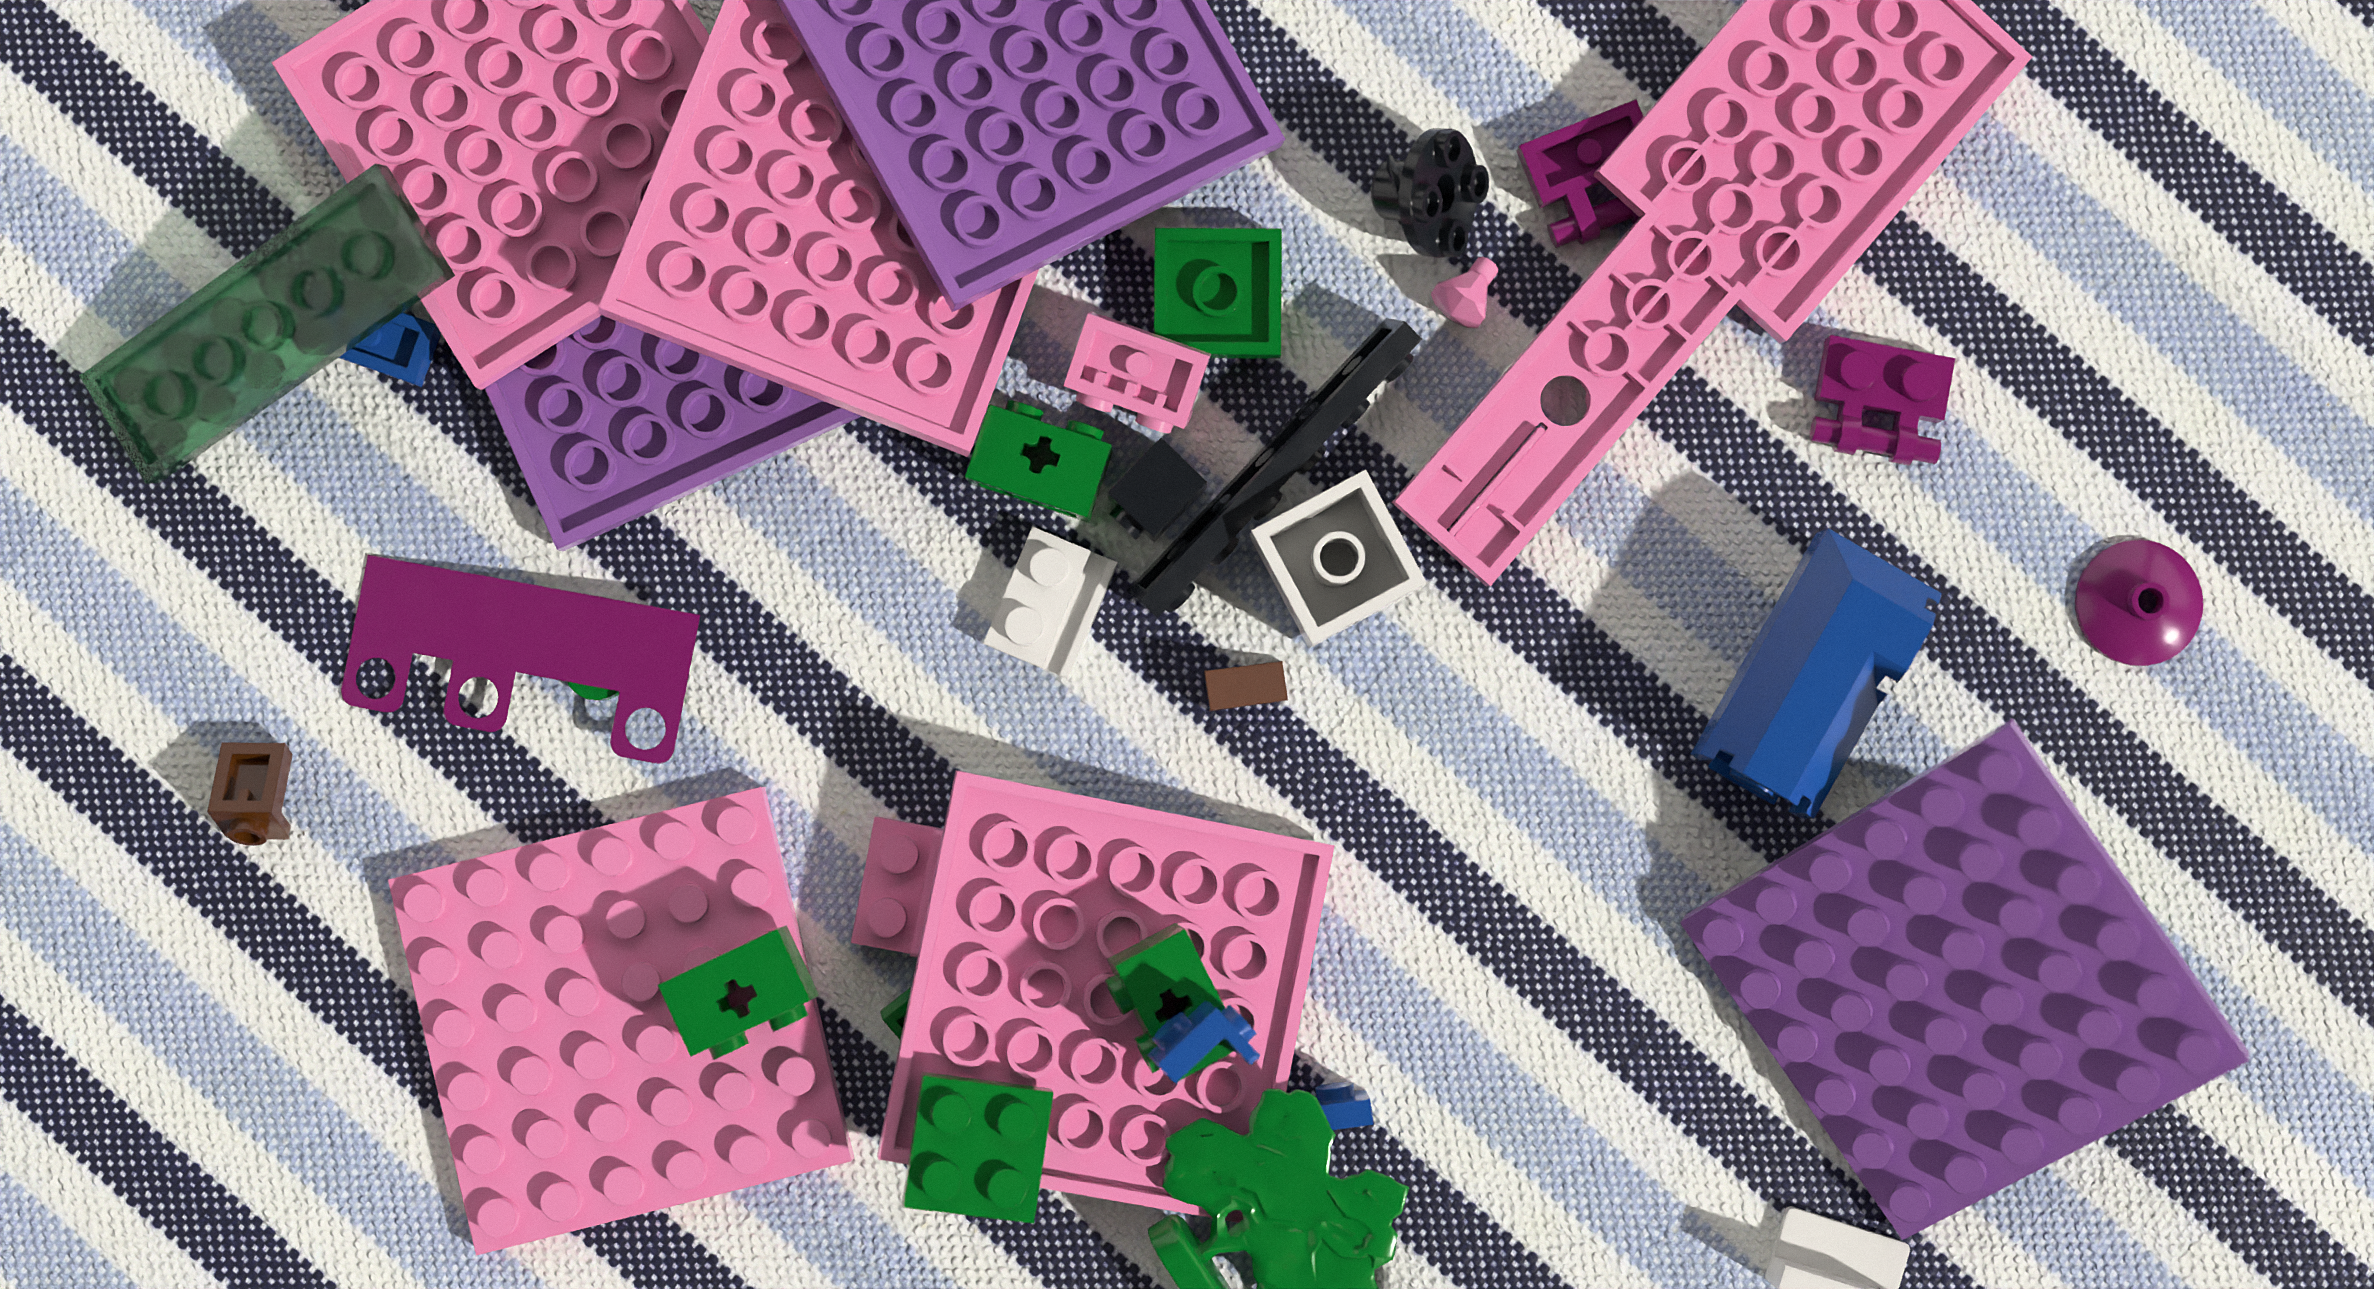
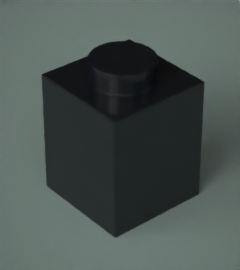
[1107,438,1207,542]

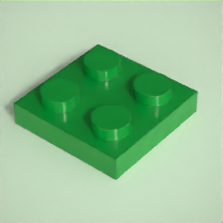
[1154,228,1282,359]
[902,1072,1054,1224]

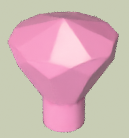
[1431,257,1498,328]

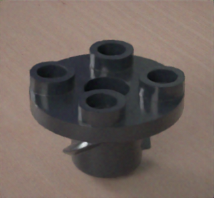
[1371,128,1489,258]

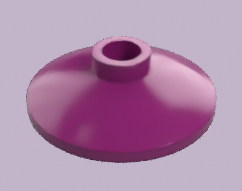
[2075,540,2203,666]

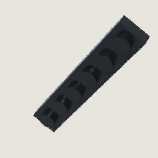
[1127,318,1422,618]

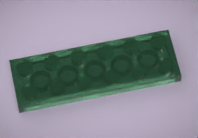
[79,164,455,484]

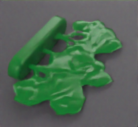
[1148,1089,1409,1289]

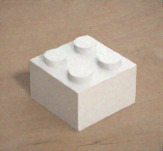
[1249,470,1427,648]

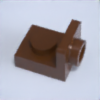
[207,742,293,846]

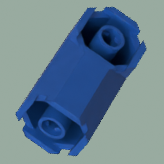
[1691,528,1942,819]

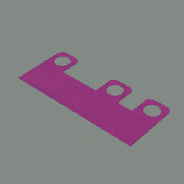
[341,555,700,764]

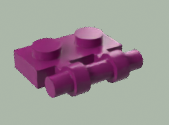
[1516,99,1644,248]
[1809,335,1955,466]

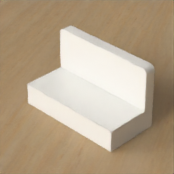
[1765,1206,1910,1289]

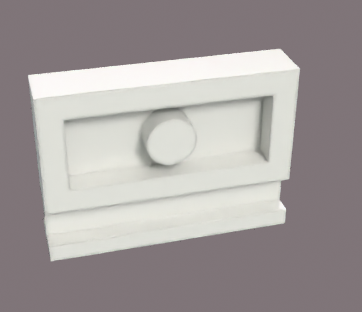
[983,526,1118,680]

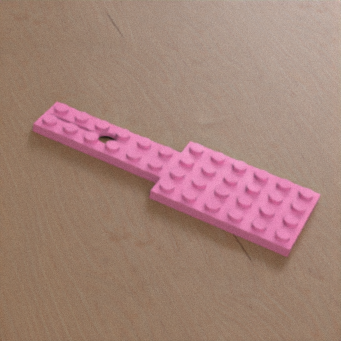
[1391,0,2032,586]

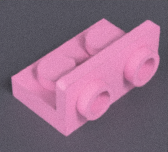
[1063,311,1211,433]
[851,816,943,958]

